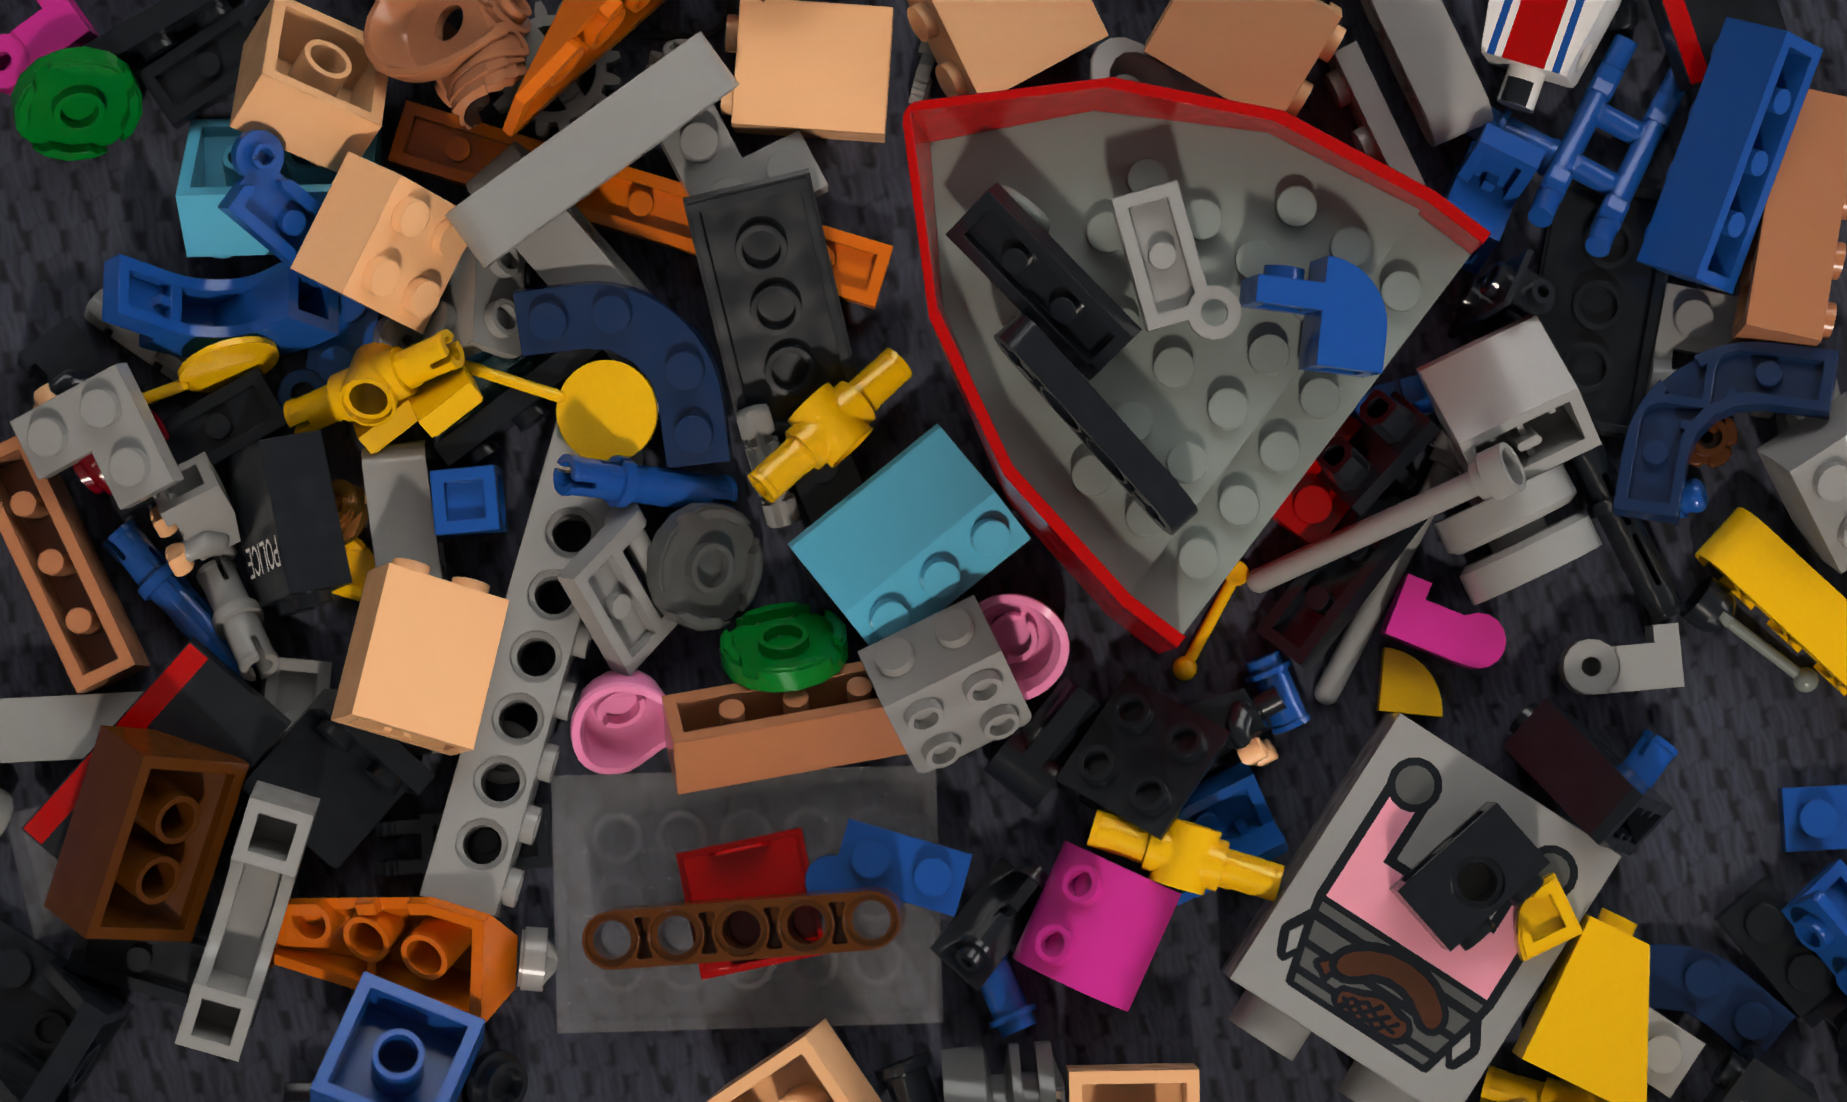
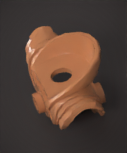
[363,0,532,130]

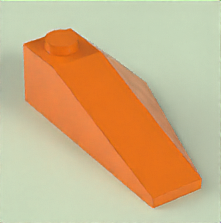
[502,0,666,138]
[271,897,518,1023]

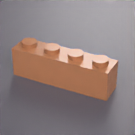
[1730,89,1847,348]
[0,436,151,694]
[662,661,907,795]

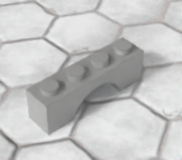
[175,780,320,1062]

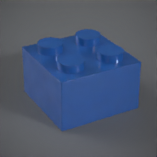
[310,971,485,1102]

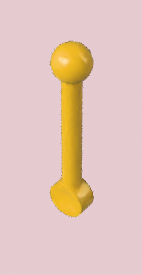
[1172,561,1249,681]

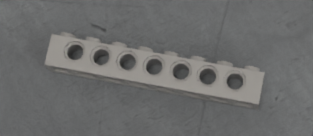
[419,421,648,918]

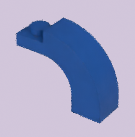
[102,254,339,357]

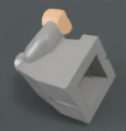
[150,452,241,577]

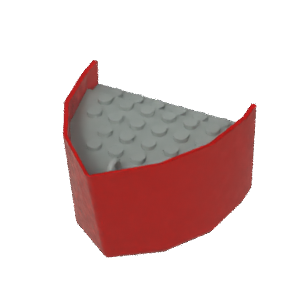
[902,77,1491,654]

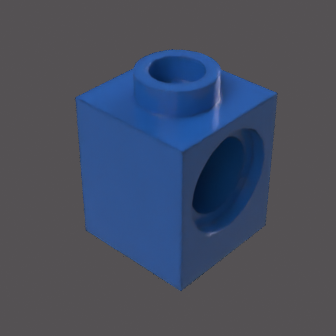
[429,465,508,539]

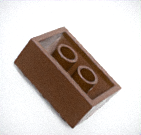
[44,725,250,942]

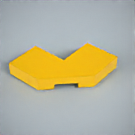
[352,365,483,454]

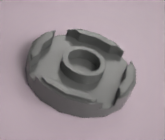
[646,502,763,631]

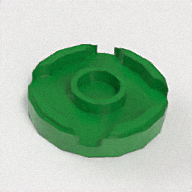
[11,46,142,161]
[720,602,849,693]

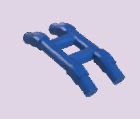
[1528,34,1686,257]

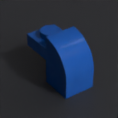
[1443,122,1545,275]
[1239,255,1387,378]

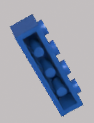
[1636,17,1823,294]

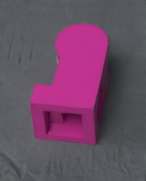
[0,0,100,95]
[1379,573,1506,670]

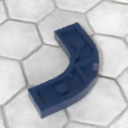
[513,281,733,468]
[1612,341,1839,524]
[1649,943,1796,1053]

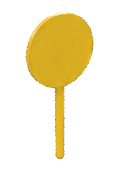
[142,336,279,404]
[464,359,658,460]

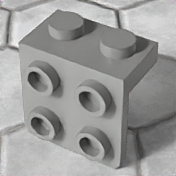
[857,595,1032,773]

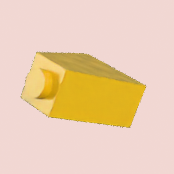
[1512,908,1650,1102]

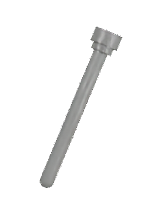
[1314,424,1462,705]
[1246,442,1526,593]

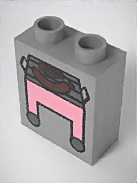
[1220,713,1622,1102]

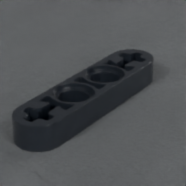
[994,313,1198,535]

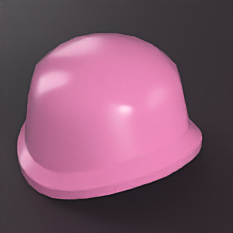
[978,593,1070,701]
[570,670,666,775]

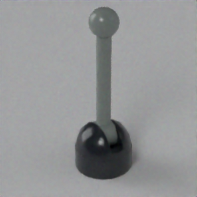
[1679,576,1819,693]

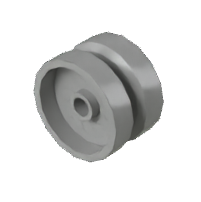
[1434,463,1602,605]

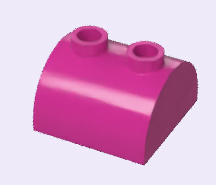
[1012,840,1181,1012]

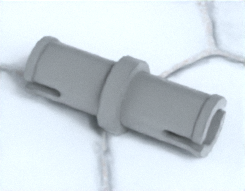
[196,558,280,681]

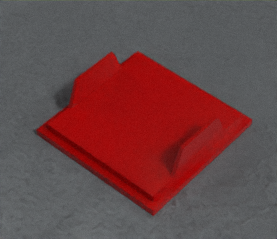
[675,827,824,980]

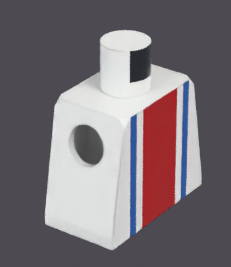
[1481,0,1621,113]

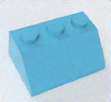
[175,118,382,259]
[787,424,1031,646]

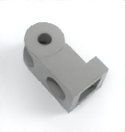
[1557,623,1685,695]

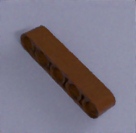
[582,887,906,970]

